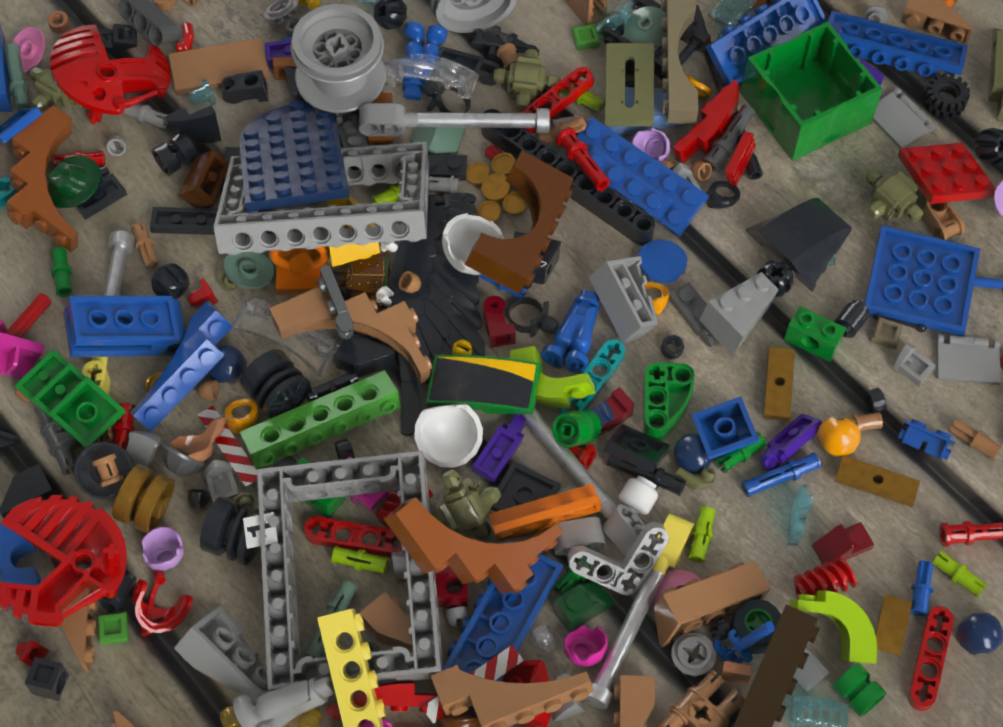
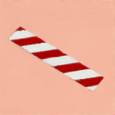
[197,406,258,487]
[422,645,524,723]

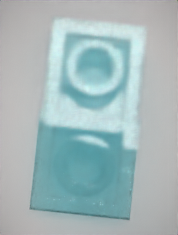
[596,0,635,35]
[786,485,813,546]

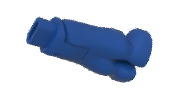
[402,22,448,101]
[541,290,600,372]

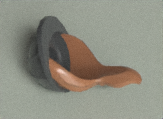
[159,417,227,476]

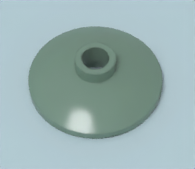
[624,6,666,49]
[224,252,274,289]

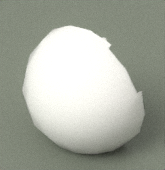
[442,213,505,275]
[414,404,483,468]

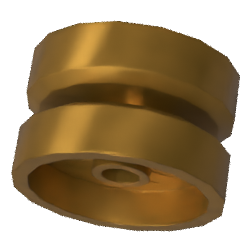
[112,464,175,533]

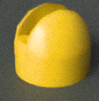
[452,339,473,355]

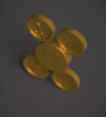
[466,153,528,223]

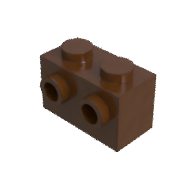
[178,150,229,208]

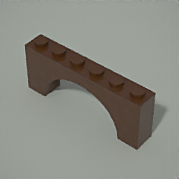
[464,150,574,294]

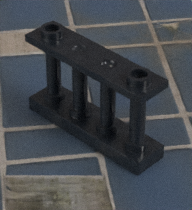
[602,0,711,81]

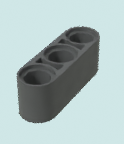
[118,0,180,46]

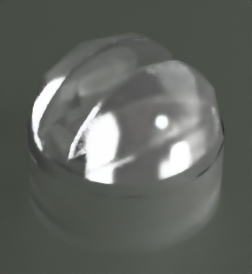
[529,625,553,648]

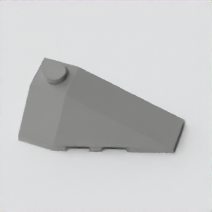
[174,606,269,703]

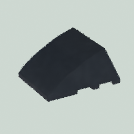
[746,197,852,292]

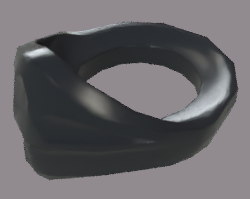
[706,181,740,209]

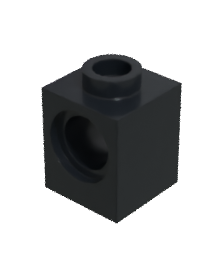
[24,657,69,701]

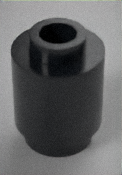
[834,300,869,338]

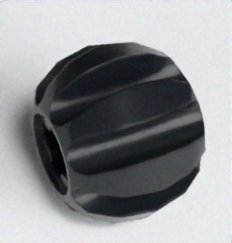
[373,0,407,30]
[974,128,1003,164]
[757,260,794,298]
[151,263,190,300]

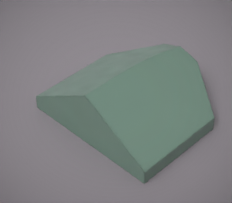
[410,112,466,155]

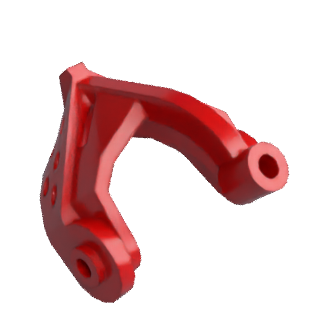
[132,570,193,636]

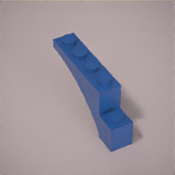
[130,301,233,431]

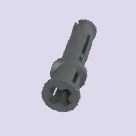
[701,104,755,173]

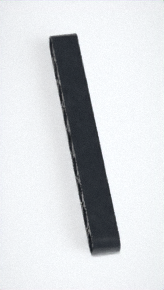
[481,109,655,246]

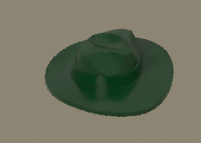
[47,155,101,208]

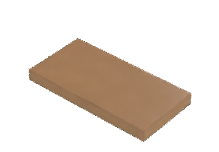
[169,37,270,95]

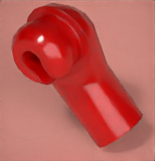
[176,22,194,52]

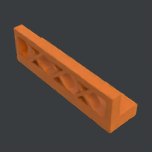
[488,483,601,541]

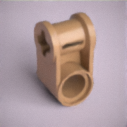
[922,200,965,240]

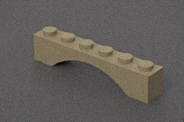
[661,0,698,124]

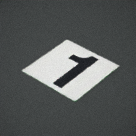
[243,512,278,549]

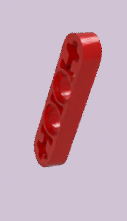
[520,67,594,133]
[304,517,402,557]
[908,606,954,711]

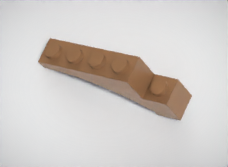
[431,665,594,727]

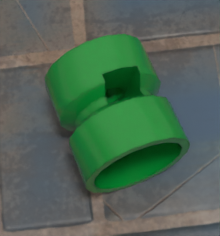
[552,409,602,448]
[832,663,887,718]

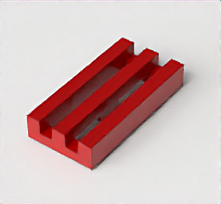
[725,131,756,186]

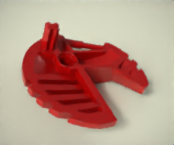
[50,24,171,124]
[0,495,127,627]

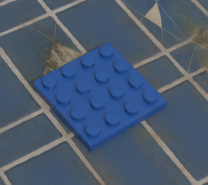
[864,225,980,336]

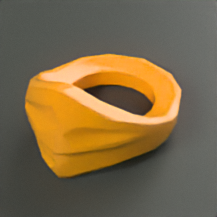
[687,76,712,99]
[645,281,669,315]
[224,398,259,436]

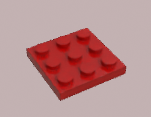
[897,143,996,204]

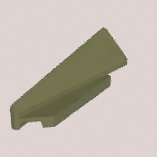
[988,28,1003,122]

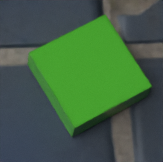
[572,24,600,51]
[98,612,129,645]

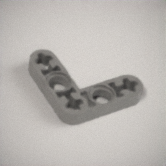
[567,522,669,596]

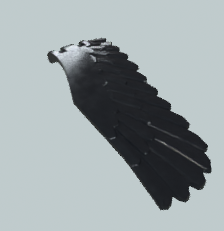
[387,193,486,437]

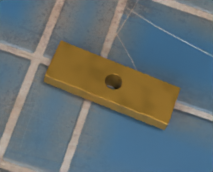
[763,346,795,422]
[834,456,920,507]

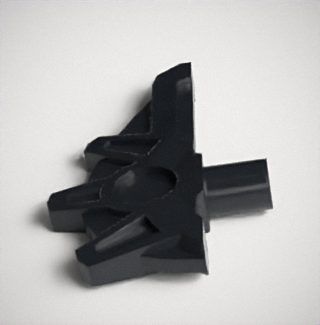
[471,26,539,61]

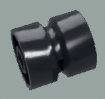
[151,131,198,176]

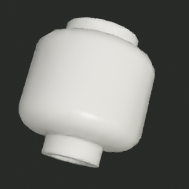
[618,476,658,515]

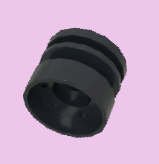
[240,349,311,419]
[74,442,133,500]
[200,496,259,565]

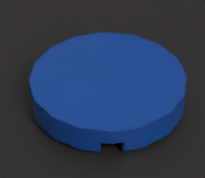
[638,240,687,284]

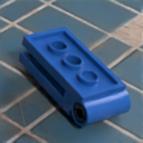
[63,296,186,357]

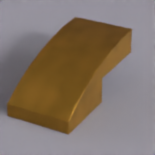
[875,594,912,656]

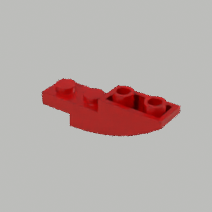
[673,80,740,164]
[327,681,438,721]

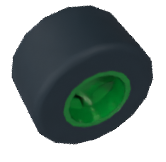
[730,599,781,654]

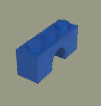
[0,523,41,609]

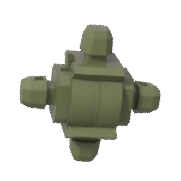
[494,49,561,110]
[29,66,83,112]
[865,170,924,222]
[433,469,501,539]

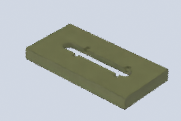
[605,43,654,126]

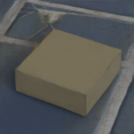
[871,317,904,350]

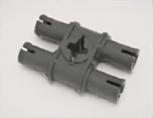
[34,406,97,476]

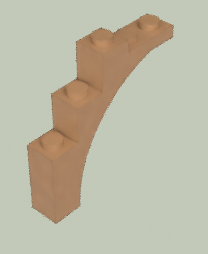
[269,287,432,384]

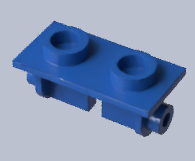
[898,419,955,460]

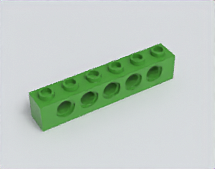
[240,370,401,470]

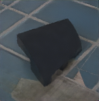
[164,105,222,143]

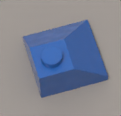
[691,396,759,460]

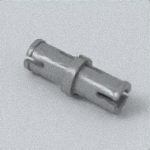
[123,99,168,129]

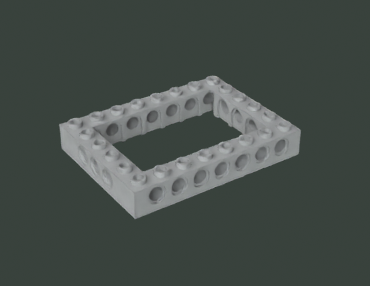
[214,142,429,255]
[257,451,443,691]

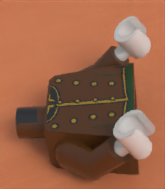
[333,242,398,308]

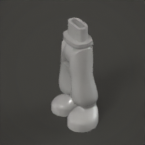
[233,677,335,727]

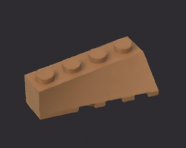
[654,561,771,648]

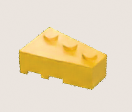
[327,195,380,267]

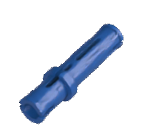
[741,452,821,497]

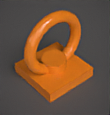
[269,246,330,294]

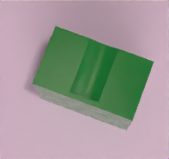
[740,22,882,161]

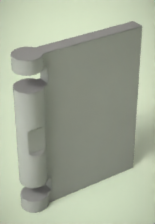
[872,87,937,148]
[937,334,1001,385]

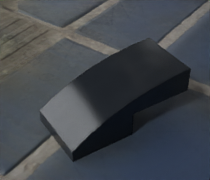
[97,24,137,52]

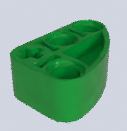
[643,362,695,440]

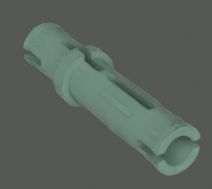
[3,43,30,111]
[304,580,357,658]

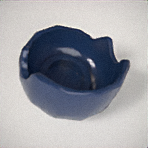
[208,345,247,383]
[674,433,713,473]
[957,612,1003,655]

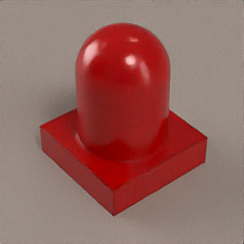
[188,278,219,307]
[569,443,597,470]
[15,639,49,666]

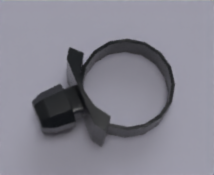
[421,80,471,113]
[508,297,559,338]

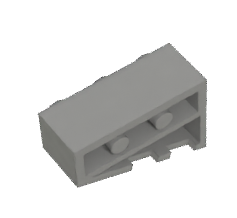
[589,256,658,343]
[699,272,779,356]

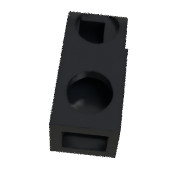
[222,70,269,104]

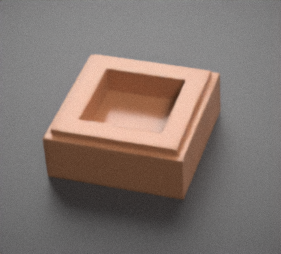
[720,661,752,685]

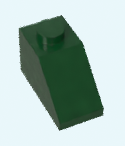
[554,582,615,633]

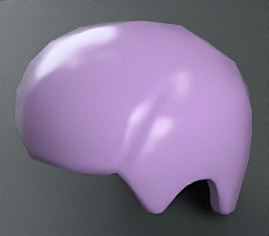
[631,128,671,163]
[141,526,184,571]

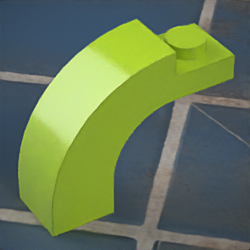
[510,346,595,408]
[789,590,877,664]

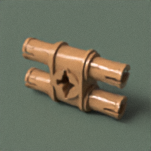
[657,670,745,727]

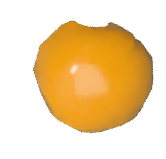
[817,417,861,457]

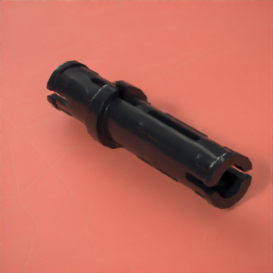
[606,455,687,496]

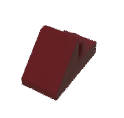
[812,522,874,565]

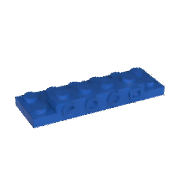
[706,0,828,86]
[828,10,968,77]
[564,116,709,237]
[443,541,563,682]

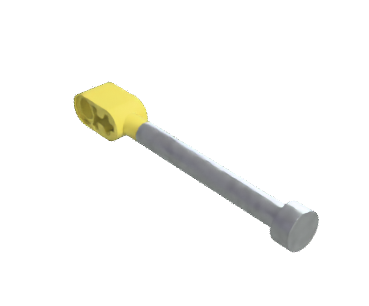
[82,231,135,395]
[584,513,695,710]

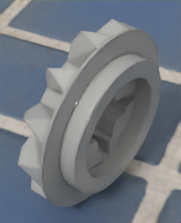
[264,0,300,24]
[671,633,716,678]

